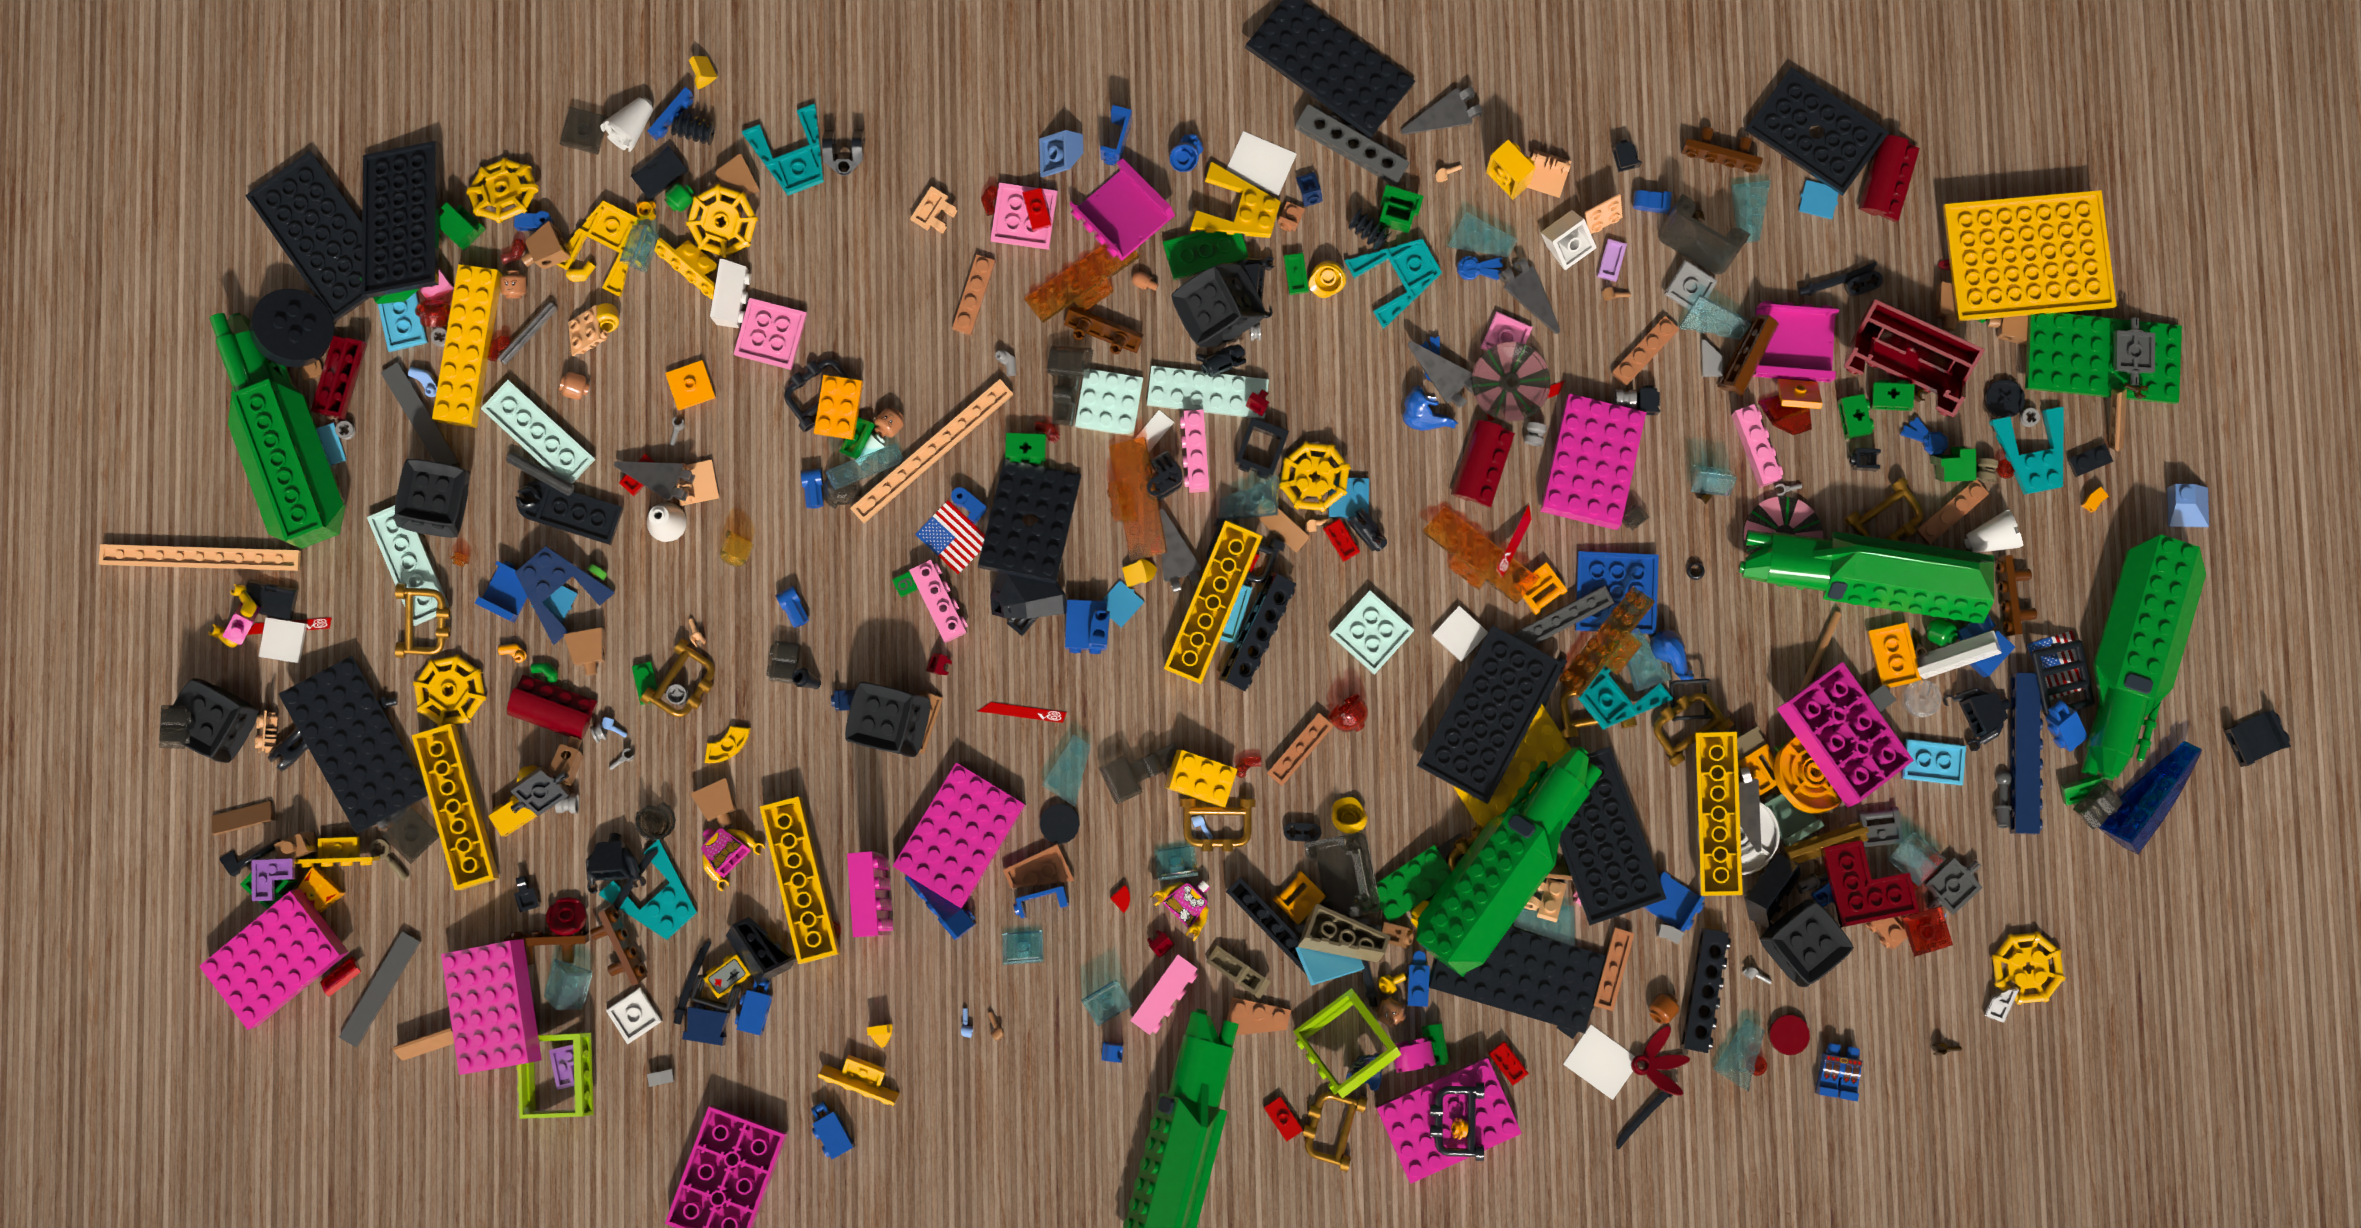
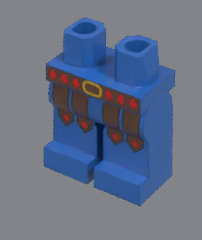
[1815,1043,1863,1102]

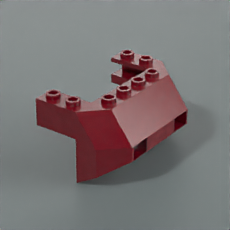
[1844,299,1985,418]

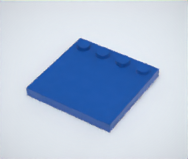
[1575,551,1659,634]

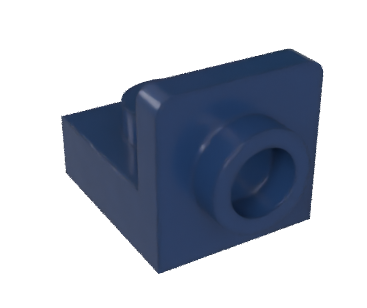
[1296,172,1323,207]
[831,690,855,711]

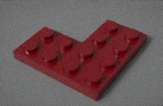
[1821,840,1919,928]

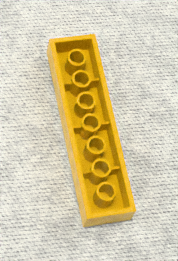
[432,264,502,428]
[1164,521,1263,684]
[412,724,499,890]
[1696,732,1743,896]
[760,796,841,964]

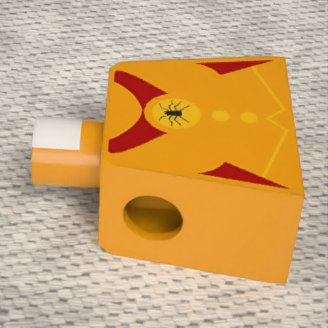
[297,867,345,914]

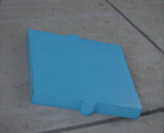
[1799,180,1838,220]
[1102,581,1144,628]
[531,586,578,623]

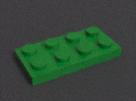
[1162,230,1249,281]
[1368,845,1452,923]

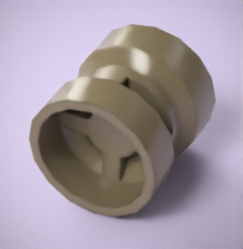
[1976,458,1998,482]

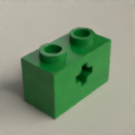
[1871,380,1915,411]
[1837,394,1874,440]
[1005,433,1047,464]

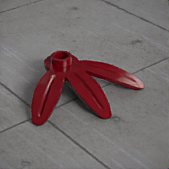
[1631,1026,1690,1096]

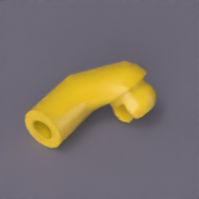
[566,261,596,282]

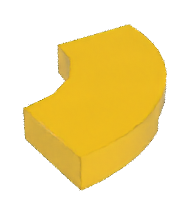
[704,726,751,763]

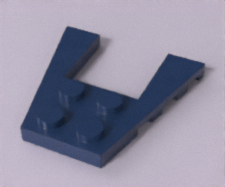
[515,546,615,645]

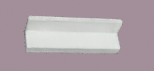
[1917,631,2002,679]

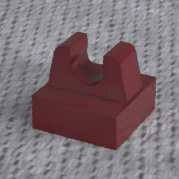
[1246,389,1270,416]
[926,652,952,675]
[1147,930,1174,958]

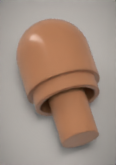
[1132,271,1159,291]

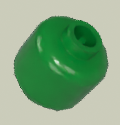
[664,183,694,212]
[1926,618,1958,648]

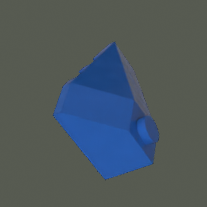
[905,875,976,940]

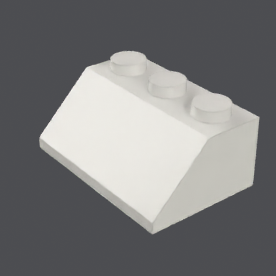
[710,259,751,328]

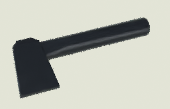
[219,838,281,877]

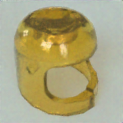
[719,530,754,567]

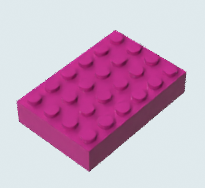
[1540,394,1646,530]
[1776,662,1914,808]
[893,763,1026,908]
[847,851,894,937]
[199,889,349,1030]
[441,939,542,1075]
[1375,1057,1522,1184]
[665,1105,788,1228]

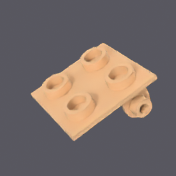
[1527,149,1572,198]
[1583,194,1623,234]
[568,305,609,356]
[677,460,719,506]
[255,711,278,753]

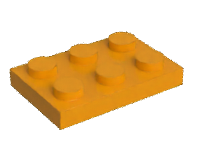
[814,375,863,440]
[1867,622,1922,688]

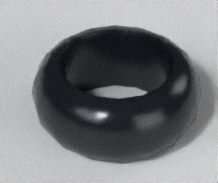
[1686,562,1705,580]

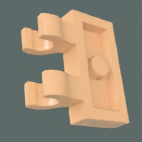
[910,186,957,234]
[1524,878,1567,922]

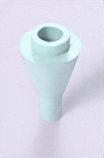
[854,433,886,466]

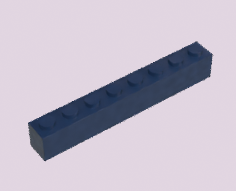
[2010,673,2043,835]

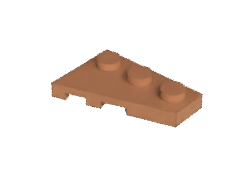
[1003,844,1074,888]
[1227,997,1291,1035]

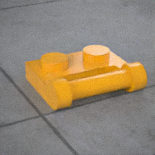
[1514,562,1567,615]
[1738,744,1777,796]
[1272,871,1326,925]

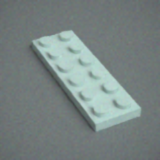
[1147,366,1269,419]
[481,380,596,484]
[367,505,451,626]

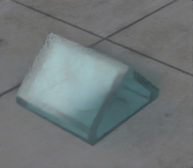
[620,225,660,273]
[1691,465,1737,497]
[1888,831,1946,887]
[1154,845,1198,881]
[1002,930,1045,965]
[544,959,593,1010]
[1081,978,1132,1026]

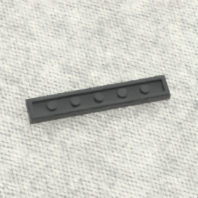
[381,362,459,466]
[1511,586,1614,646]
[339,931,421,1047]

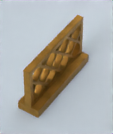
[1784,821,1869,863]

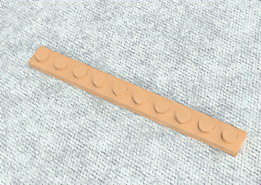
[850,379,1013,523]
[99,544,301,571]

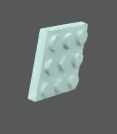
[1075,368,1143,437]
[1330,591,1414,675]

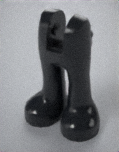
[267,727,308,772]

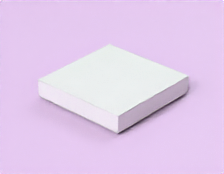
[1432,606,1488,662]
[259,618,307,663]
[606,987,662,1044]

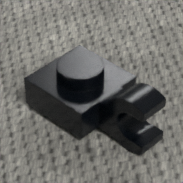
[514,875,540,913]

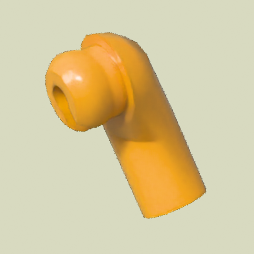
[498,643,526,663]

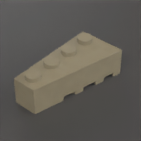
[1298,904,1391,963]

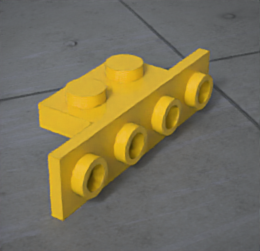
[654,238,717,300]
[295,837,380,867]
[818,1055,900,1106]

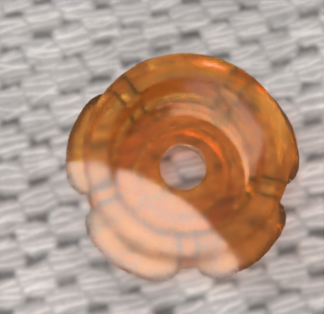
[450,551,470,567]

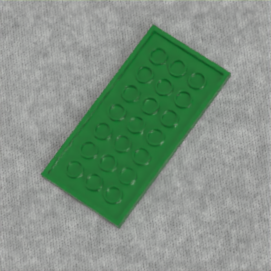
[2025,313,2182,404]

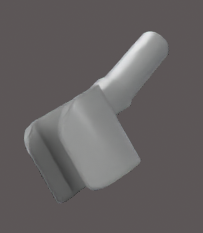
[670,417,685,445]
[1775,483,1802,497]
[609,748,635,770]
[1743,966,1772,984]

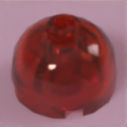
[1328,694,1368,732]

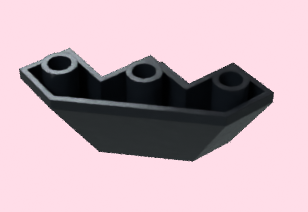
[990,572,1067,619]

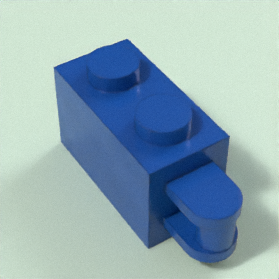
[2045,700,2088,752]
[1406,951,1430,1007]
[735,980,773,1035]
[811,1101,855,1159]

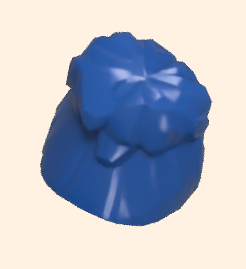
[1169,134,1204,172]

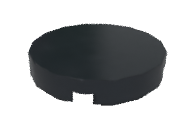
[1984,379,2025,418]
[1040,804,1080,844]

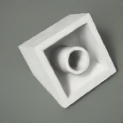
[1540,210,1597,270]

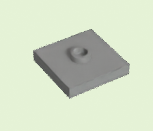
[1664,260,1717,315]

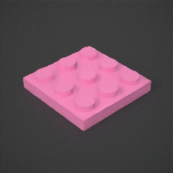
[991,183,1058,250]
[734,298,807,370]

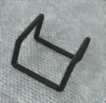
[1670,679,1713,722]
[691,974,741,1010]

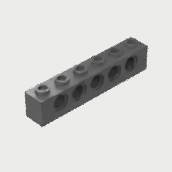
[1295,104,1410,187]

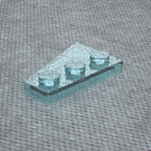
[1713,1019,1765,1092]

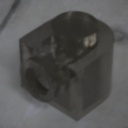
[1622,504,1650,531]

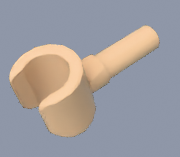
[1436,165,1462,182]
[1305,518,1333,532]
[689,619,706,647]

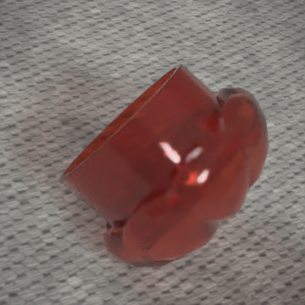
[415,299,451,327]

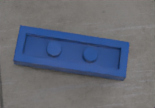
[647,87,694,141]

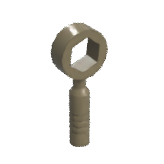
[369,839,409,881]

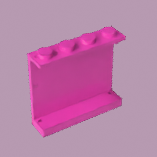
[1069,158,1175,261]
[1753,301,1839,383]

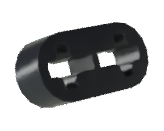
[1845,271,1883,296]
[1283,823,1322,842]

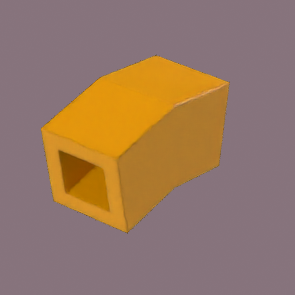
[2081,487,2109,513]

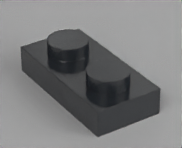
[2067,443,2114,477]

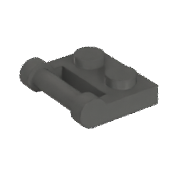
[1857,807,1904,847]

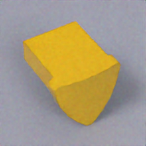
[689,56,718,90]
[1122,559,1157,587]
[867,1024,893,1048]

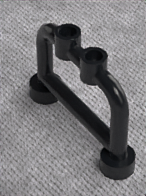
[784,359,863,432]
[1206,518,1286,585]
[1430,1082,1485,1161]

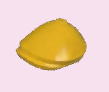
[1308,261,1347,298]
[1332,797,1368,834]

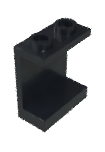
[2223,710,2291,767]

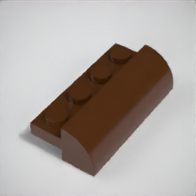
[1717,314,1779,396]

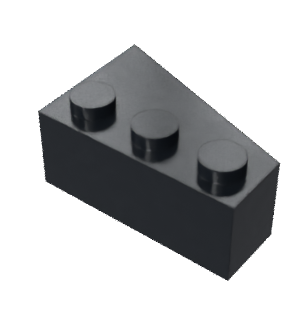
[1745,854,1801,930]
[726,917,797,984]

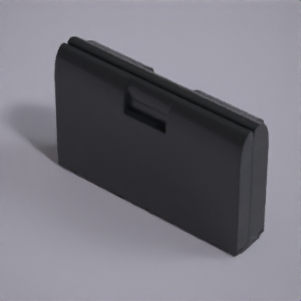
[630,146,689,201]
[246,580,298,620]

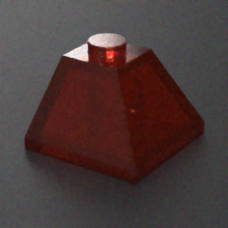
[1758,395,1812,435]
[1902,906,1953,957]

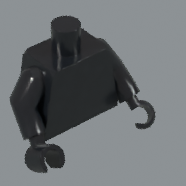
[1237,257,1274,318]
[1943,688,2010,751]
[586,833,646,894]

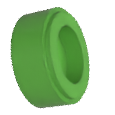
[587,564,607,581]

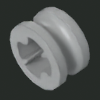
[1250,323,1261,341]
[431,328,447,347]
[2020,408,2040,427]
[335,421,356,440]
[590,723,607,743]

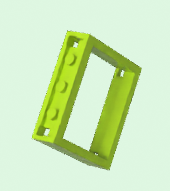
[1293,988,1401,1099]
[517,1032,594,1119]

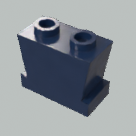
[682,1003,731,1046]

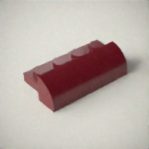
[1858,135,1920,222]
[311,336,368,420]
[1451,420,1515,508]
[507,675,598,740]

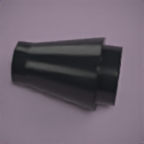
[792,668,821,690]

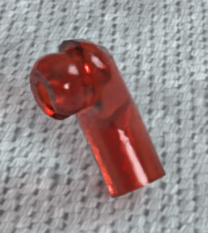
[981,185,998,216]
[500,239,525,264]
[487,335,510,361]
[1035,421,1060,443]
[1235,757,1261,778]

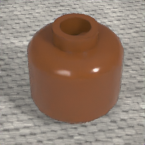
[1649,994,1679,1024]

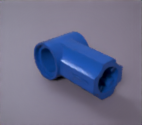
[801,468,824,509]
[775,586,810,628]

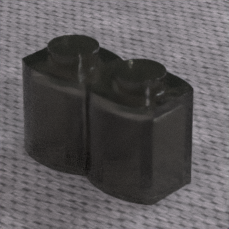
[767,640,801,685]
[159,705,191,749]
[2073,782,2123,829]

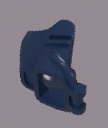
[1346,1053,1383,1091]

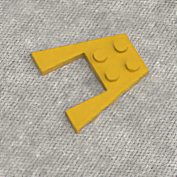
[1190,162,1281,238]
[556,201,639,298]

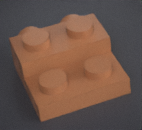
[1865,914,1922,949]

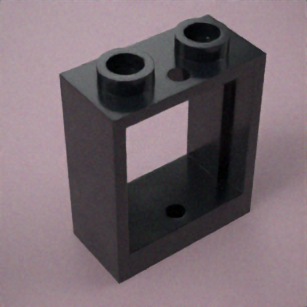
[1235,418,1289,479]

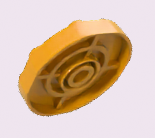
[1774,736,1842,814]

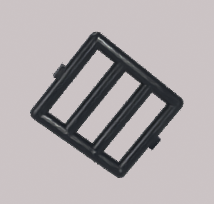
[2032,640,2095,716]

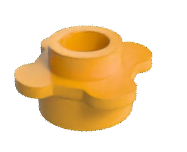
[636,201,656,221]
[1451,1118,1468,1139]

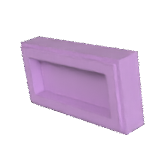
[1597,238,1627,282]

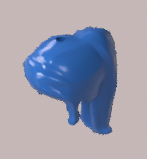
[1402,385,1458,431]
[1650,630,1694,680]

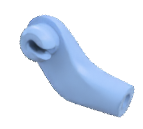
[408,367,438,397]

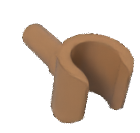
[1602,287,1631,301]
[988,1011,1004,1041]

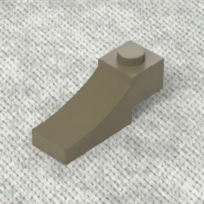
[1206,945,1271,999]

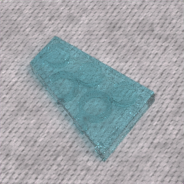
[1731,180,1771,244]
[1447,212,1518,258]
[1679,294,1751,340]
[1219,475,1279,520]
[1618,628,1672,691]
[1041,734,1091,807]
[1513,906,1575,946]

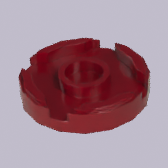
[546,897,587,936]
[1769,1015,1810,1055]

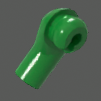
[531,662,558,682]

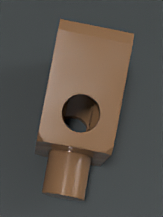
[709,154,760,200]
[521,221,571,269]
[1935,281,1965,331]
[1987,315,2028,346]
[564,627,606,676]
[548,736,583,787]
[690,778,736,829]
[274,832,318,860]

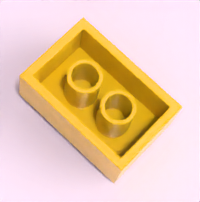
[1486,140,1536,200]
[1164,750,1238,807]

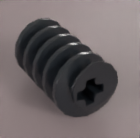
[671,112,715,146]
[1348,207,1392,250]

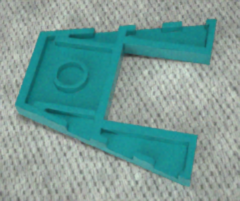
[741,103,824,196]
[1344,239,1442,329]
[1989,407,2064,495]
[1578,636,1673,730]
[598,839,698,940]

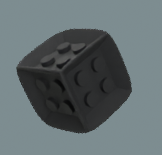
[1171,263,1266,347]
[394,459,470,538]
[161,678,259,763]
[845,681,931,757]
[1759,899,1854,987]

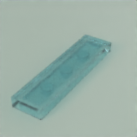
[826,443,905,490]

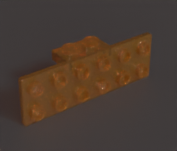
[1024,244,1140,323]
[1107,437,1167,561]
[1422,507,1539,604]
[1559,587,1655,696]

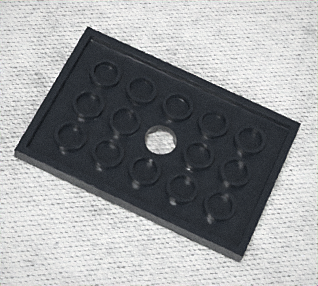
[1745,67,1889,196]
[978,459,1081,584]

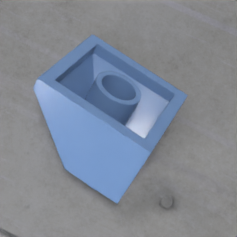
[1039,130,1084,177]
[2167,484,2209,527]

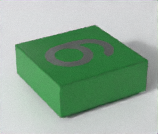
[892,571,919,598]

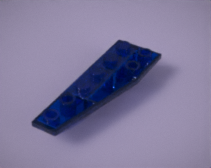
[2098,741,2202,855]

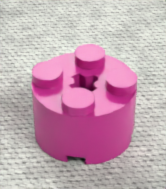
[1394,1037,1436,1073]

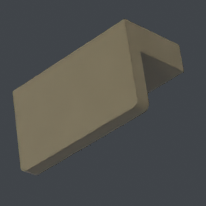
[1737,726,1766,761]

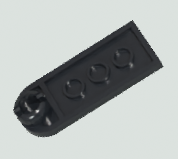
[515,481,624,545]

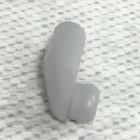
[995,350,1016,376]

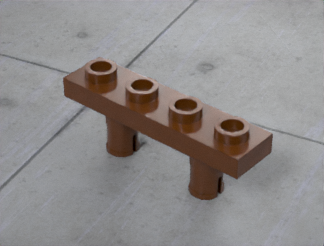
[1681,127,1763,173]
[1064,306,1144,354]
[1995,555,2037,637]
[590,904,647,986]
[504,929,589,965]

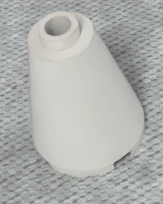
[600,97,653,152]
[647,502,687,542]
[1964,510,2023,553]

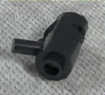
[1196,344,1246,377]
[1347,508,1387,552]

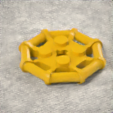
[466,157,539,223]
[686,184,758,258]
[1279,441,1351,512]
[412,654,487,727]
[1991,931,2066,1005]

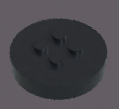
[249,289,334,367]

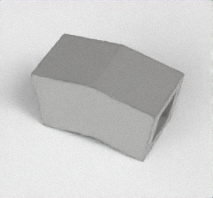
[1657,924,1684,944]
[647,1069,674,1087]

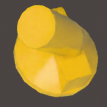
[1379,972,1407,995]

